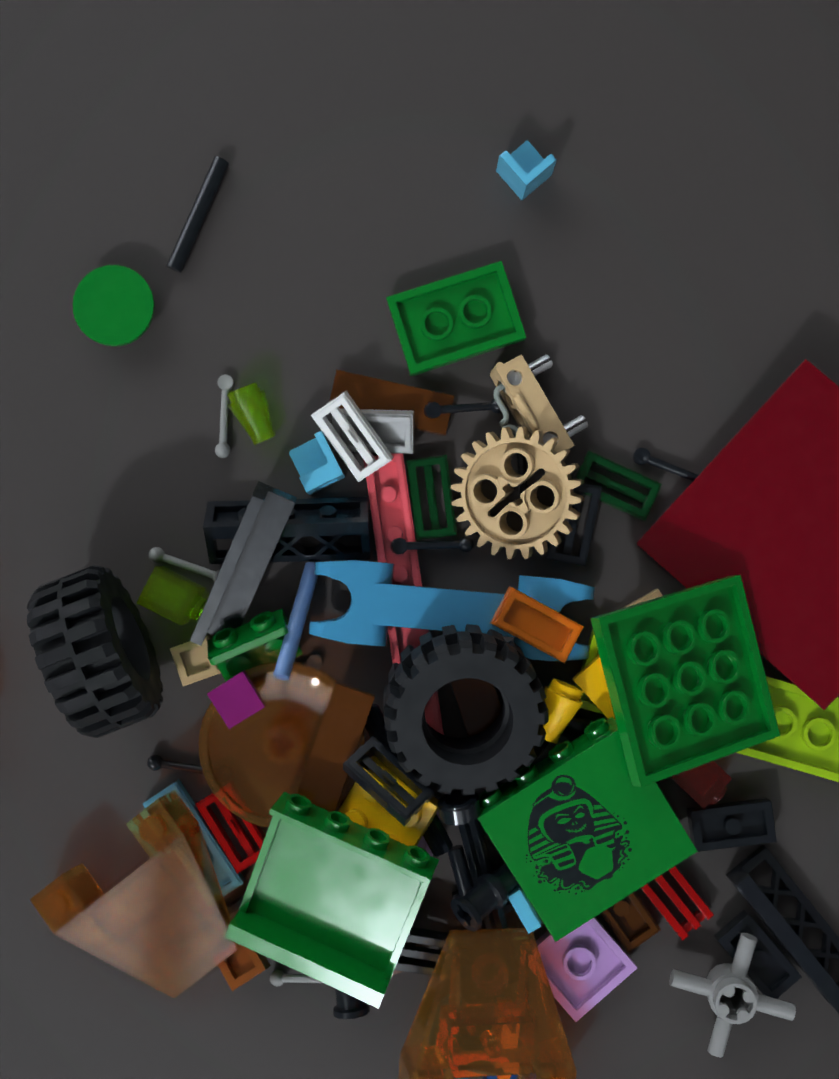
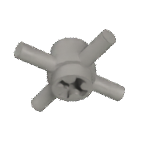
[669,933,796,1058]

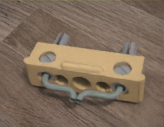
[490,354,588,453]

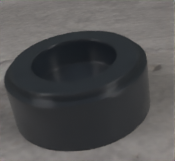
[437,790,482,825]

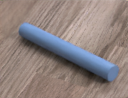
[273,562,319,681]

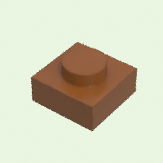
[212,941,271,991]

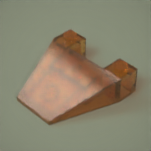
[30,790,240,998]
[398,928,577,1079]

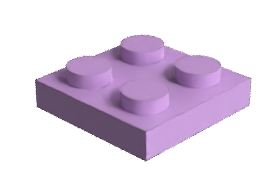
[520,917,637,1022]

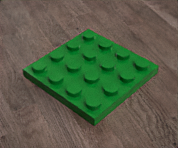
[590,575,780,787]

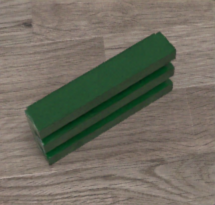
[575,451,662,521]
[407,455,457,540]

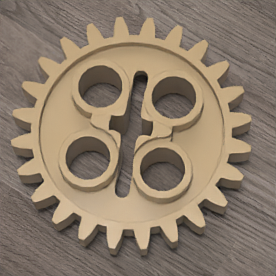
[451,426,584,559]

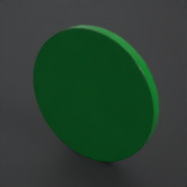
[72,265,155,347]

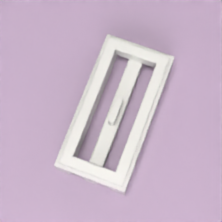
[311,391,393,482]

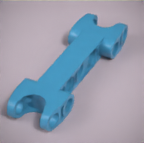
[309,560,595,661]

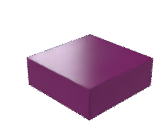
[207,670,266,729]

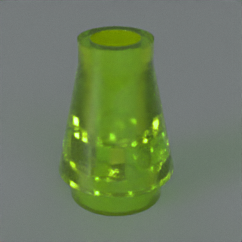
[227,382,276,445]

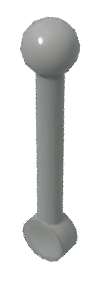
[215,374,234,458]
[149,547,220,582]
[270,970,322,987]

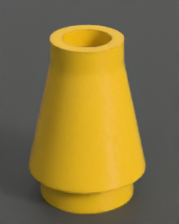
[542,678,584,744]

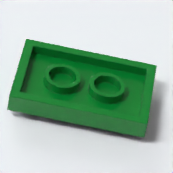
[386,261,526,376]

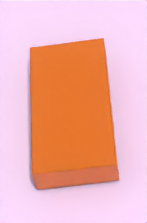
[490,587,584,663]

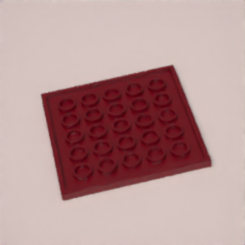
[636,359,839,710]

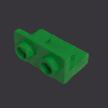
[207,608,303,681]

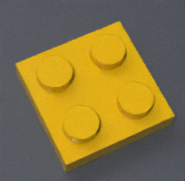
[338,756,439,846]

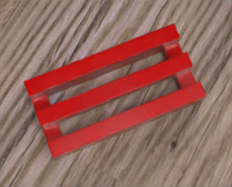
[195,780,266,874]
[641,866,714,941]

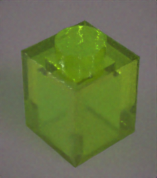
[136,566,207,625]

